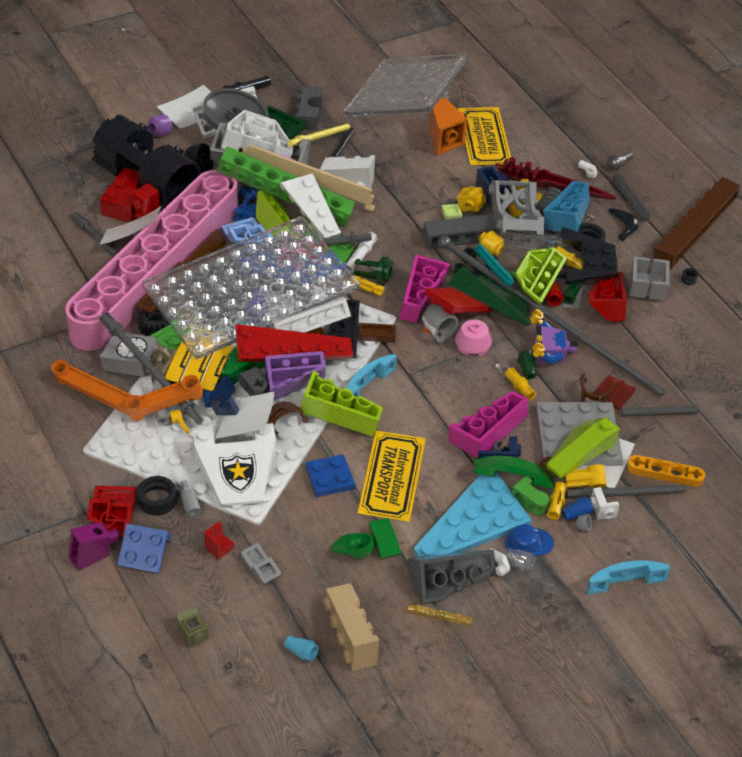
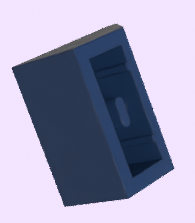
[475,166,511,206]

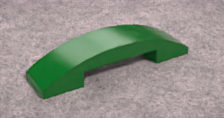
[473,456,553,488]

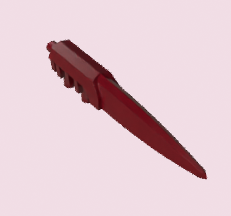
[495,157,617,200]

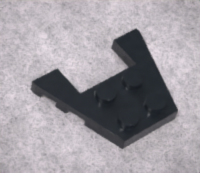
[561,227,618,285]

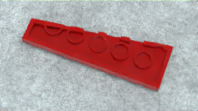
[235,324,353,362]

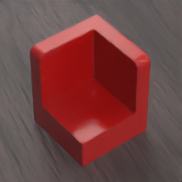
[204,522,234,560]

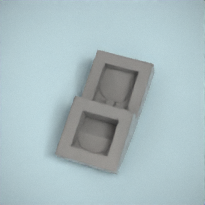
[239,543,282,585]

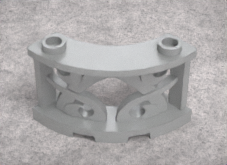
[489,180,544,235]

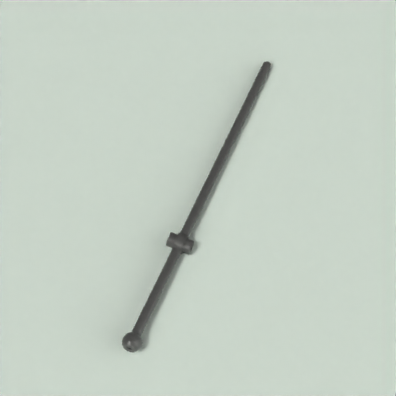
[438,235,665,395]

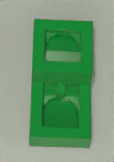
[368,518,401,560]

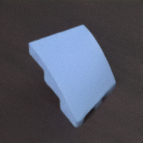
[222,217,275,245]

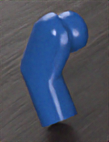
[203,382,219,408]

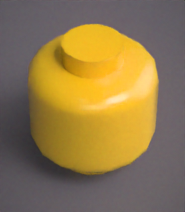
[478,231,505,256]

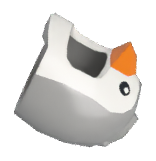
[422,304,458,343]

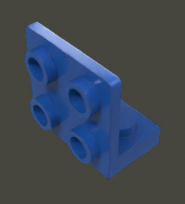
[118,524,172,573]

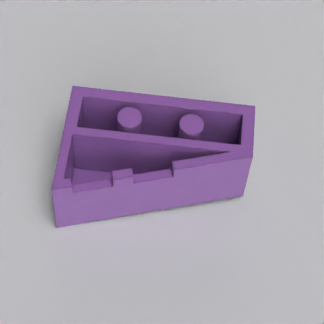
[265,351,326,400]

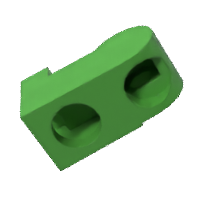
[512,476,549,516]

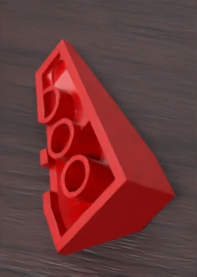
[589,272,627,322]

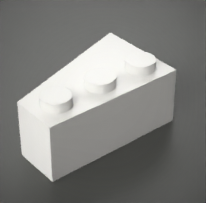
[320,155,375,188]

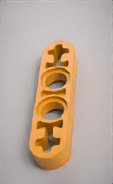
[627,455,706,487]

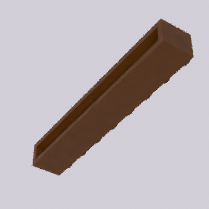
[653,177,741,269]

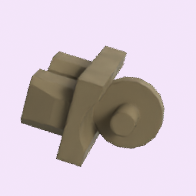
[146,345,177,379]

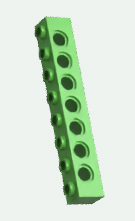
[216,146,355,227]

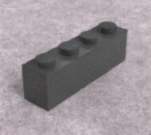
[423,214,497,249]

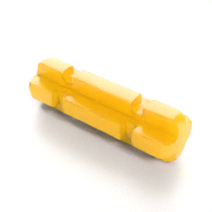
[350,275,385,296]

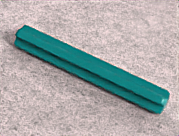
[474,244,514,287]

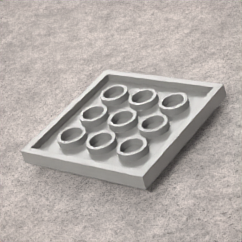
[535,402,623,466]

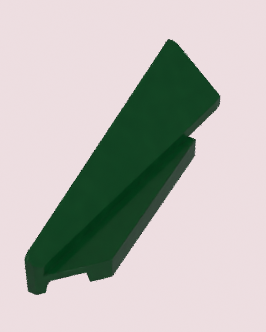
[448,266,531,326]

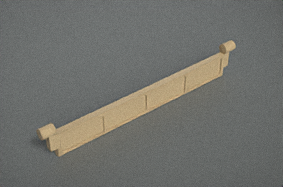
[242,144,375,212]

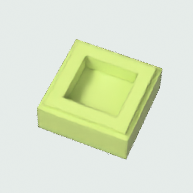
[441,204,462,219]

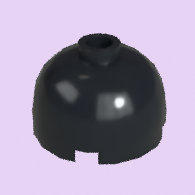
[184,143,213,174]

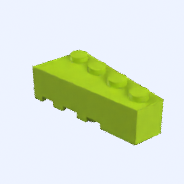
[300,370,383,437]

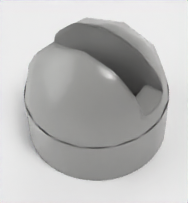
[575,514,592,531]

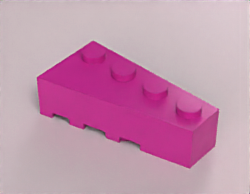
[399,254,450,323]
[449,391,528,458]

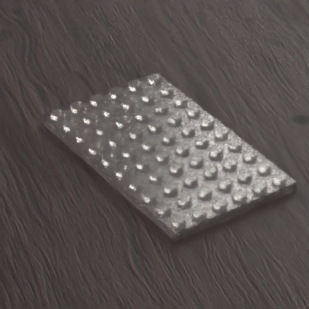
[142,216,360,360]

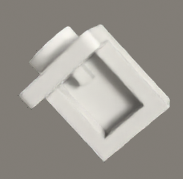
[589,487,620,520]

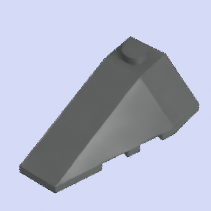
[408,550,495,603]

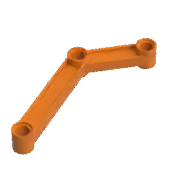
[51,359,203,421]

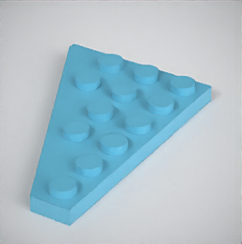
[413,470,532,557]

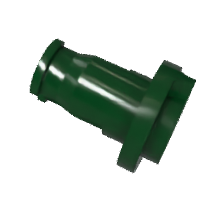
[353,257,395,286]

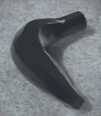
[609,208,639,241]

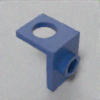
[238,186,259,208]

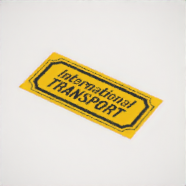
[458,107,511,165]
[357,430,426,522]

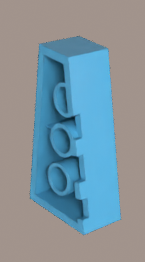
[543,181,590,232]

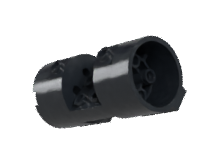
[91,115,201,209]

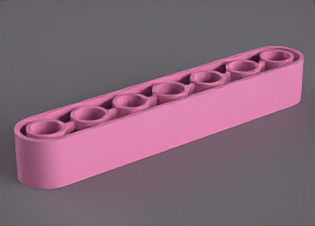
[65,170,238,351]

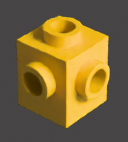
[457,186,486,212]

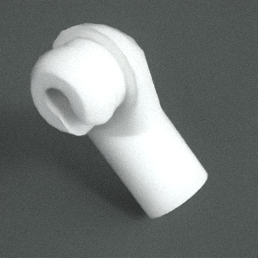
[578,160,597,178]
[489,548,510,577]

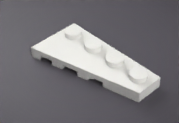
[280,173,341,239]

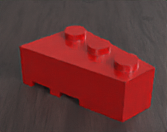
[100,168,140,223]

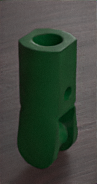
[563,281,583,305]

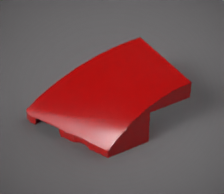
[87,486,137,538]

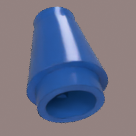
[561,496,594,521]

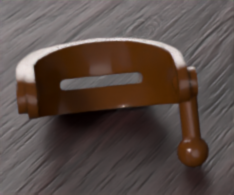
[580,373,617,403]
[267,401,309,435]

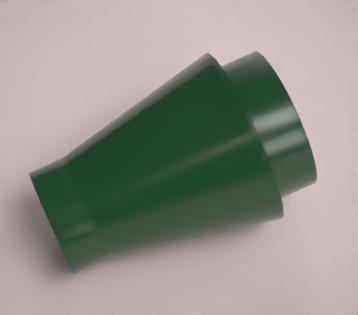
[517,350,536,380]

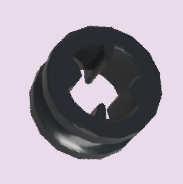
[681,268,699,285]

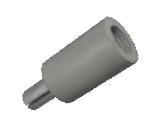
[180,480,201,517]

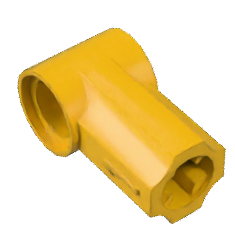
[566,464,607,489]

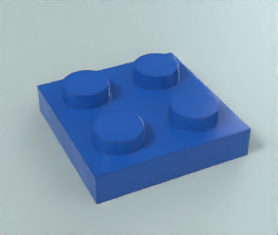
[305,454,355,497]

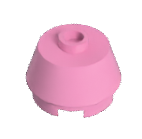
[455,320,492,356]

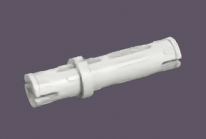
[344,232,378,274]

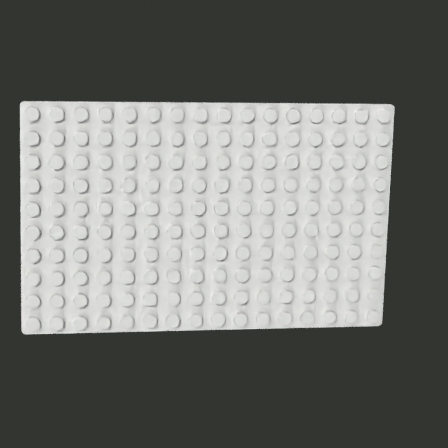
[83,258,396,525]

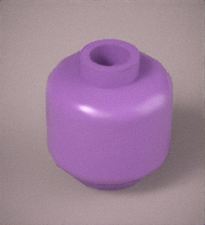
[147,114,172,138]

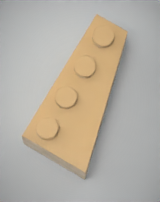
[323,583,379,671]

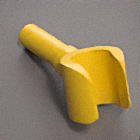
[170,410,190,434]

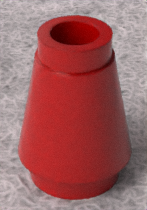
[545,282,563,307]

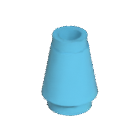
[284,636,318,662]

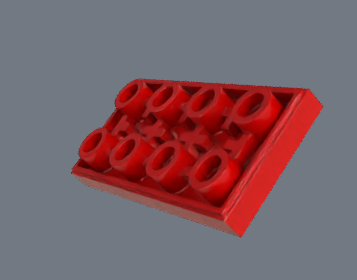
[424,288,493,314]

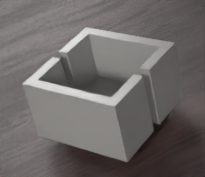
[629,256,670,301]

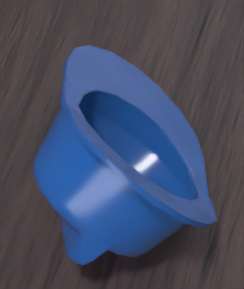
[505,524,554,557]

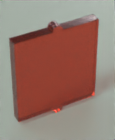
[593,375,636,411]

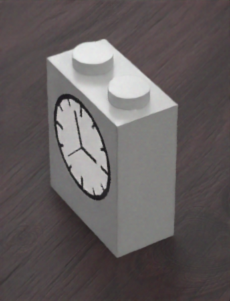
[100,333,159,377]

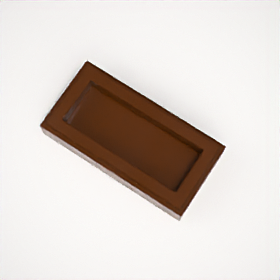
[358,323,396,343]

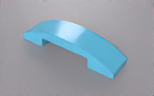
[347,354,397,397]
[586,560,670,595]

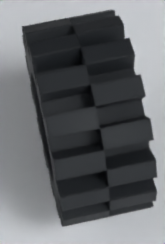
[138,305,172,336]

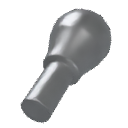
[608,152,633,170]

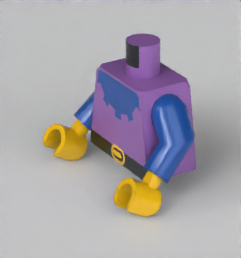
[530,309,577,365]

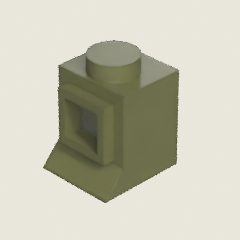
[176,606,208,648]

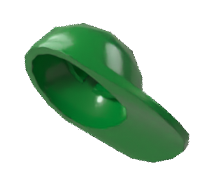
[331,533,374,560]

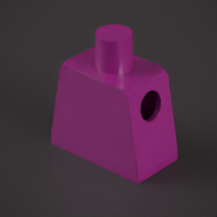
[68,522,119,571]

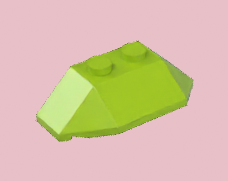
[256,190,304,242]
[514,247,567,304]

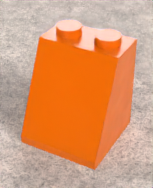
[429,97,467,155]

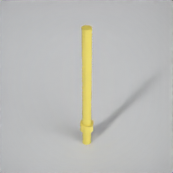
[288,124,350,147]

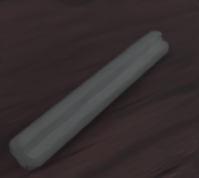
[613,173,650,221]

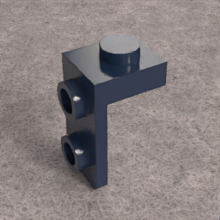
[209,375,239,415]
[477,436,521,459]

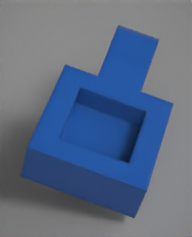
[233,203,257,222]

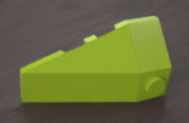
[546,417,620,479]

